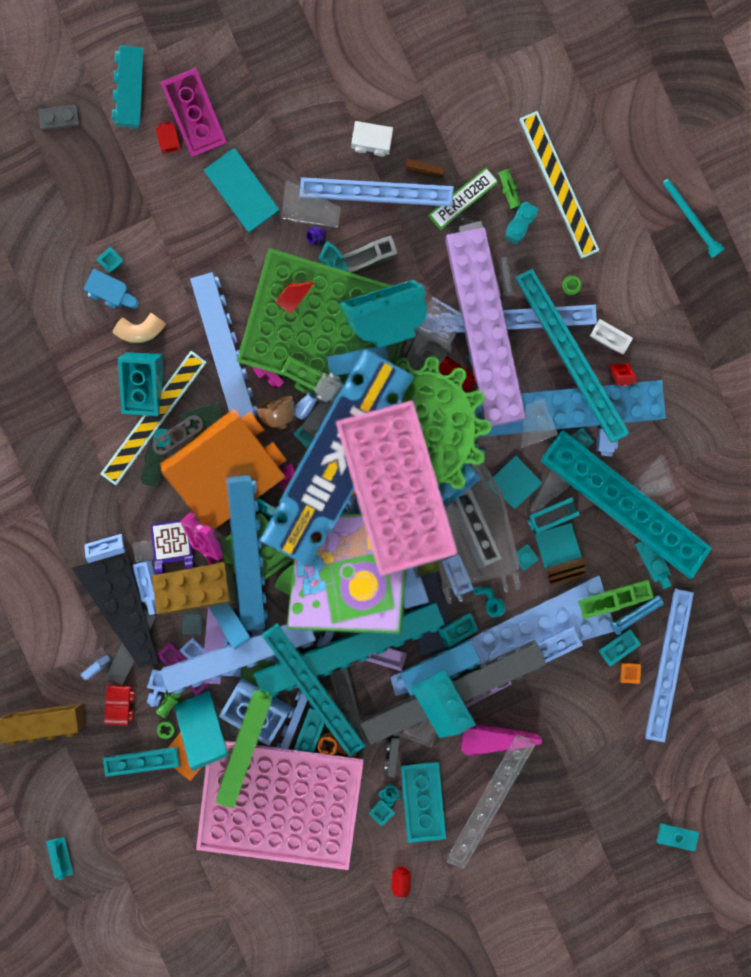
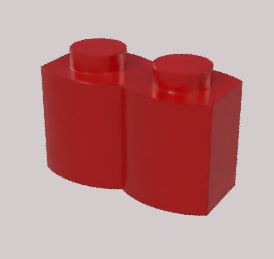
[105,684,135,726]

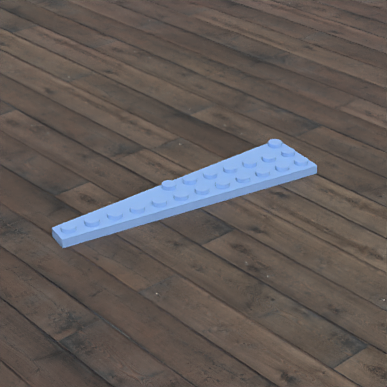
[390,575,614,696]

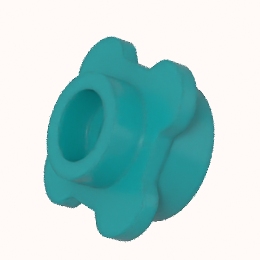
[379,784,402,806]

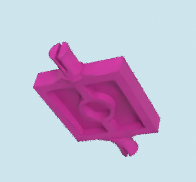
[180,513,224,565]

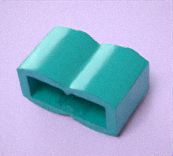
[504,201,538,245]

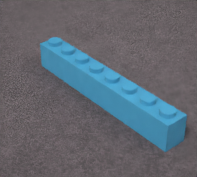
[226,475,268,631]

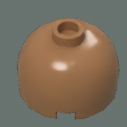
[257,396,296,430]

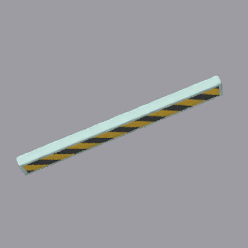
[519,111,599,259]
[101,351,207,485]

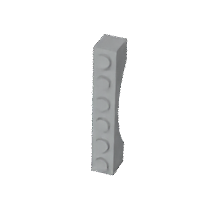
[320,235,398,273]

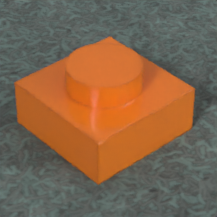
[620,663,641,684]

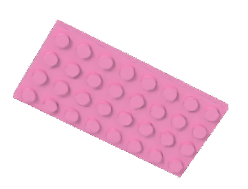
[336,400,457,576]

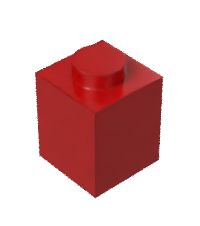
[155,122,182,154]

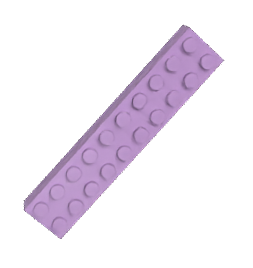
[445,227,525,427]

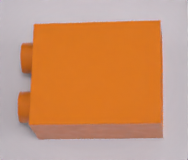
[160,408,287,530]

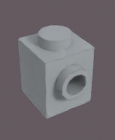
[315,373,343,403]

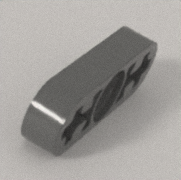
[152,415,203,455]

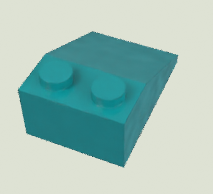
[118,352,164,416]

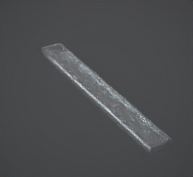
[446,734,535,869]

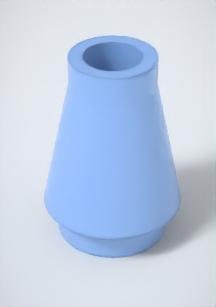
[295,391,318,420]

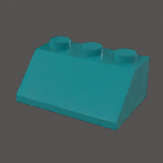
[411,669,476,738]

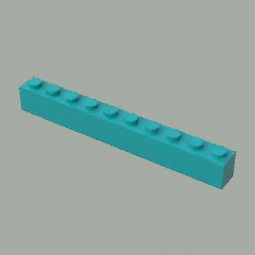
[254,601,445,697]

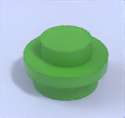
[562,276,581,295]

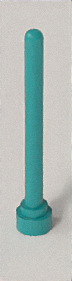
[663,179,725,258]

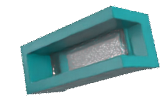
[527,497,580,533]

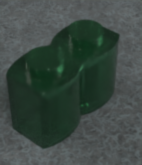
[141,446,167,487]

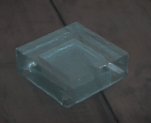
[182,614,202,635]

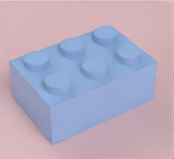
[219,678,291,746]

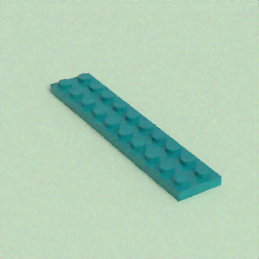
[540,430,712,579]

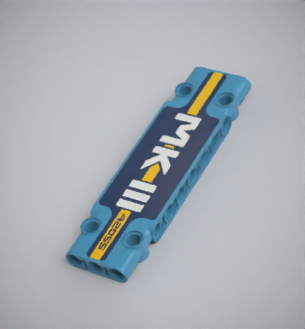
[260,349,414,567]

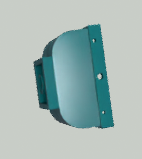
[340,280,427,348]

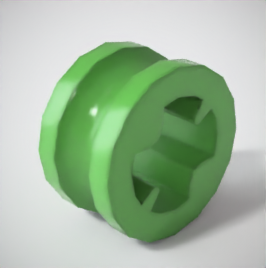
[157,720,175,739]

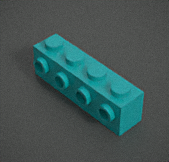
[111,45,143,129]

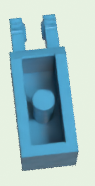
[84,268,139,309]

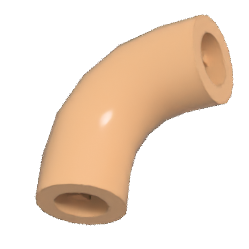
[113,313,166,343]

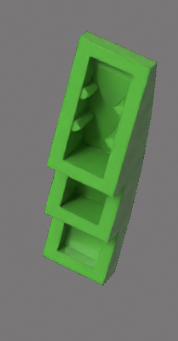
[578,580,654,619]

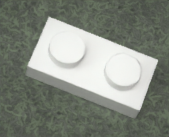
[589,319,633,355]

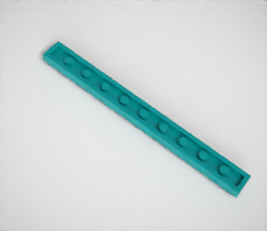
[515,269,630,444]

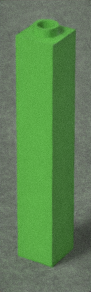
[215,690,273,809]

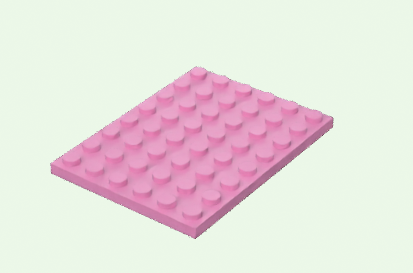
[196,741,364,870]

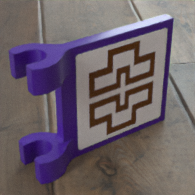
[150,520,196,575]

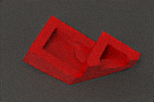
[275,281,314,314]

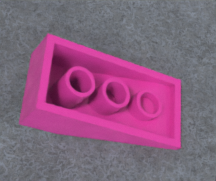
[160,68,227,157]
[459,724,542,756]

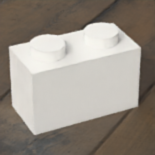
[351,121,393,156]

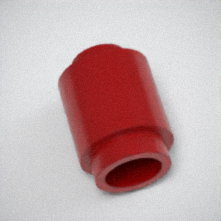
[392,867,411,898]

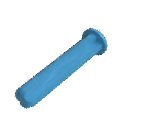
[610,596,664,635]

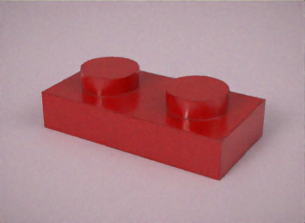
[609,363,636,386]

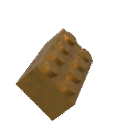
[152,562,237,615]
[0,703,86,745]

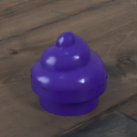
[306,226,327,246]

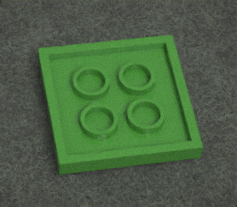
[219,511,293,580]

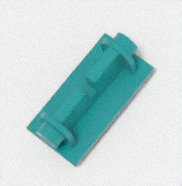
[46,837,74,880]

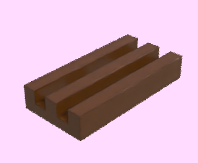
[405,158,445,179]
[546,557,588,587]

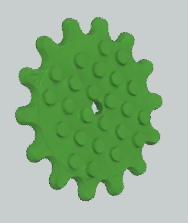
[387,357,492,489]

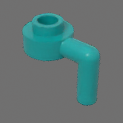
[473,586,505,617]

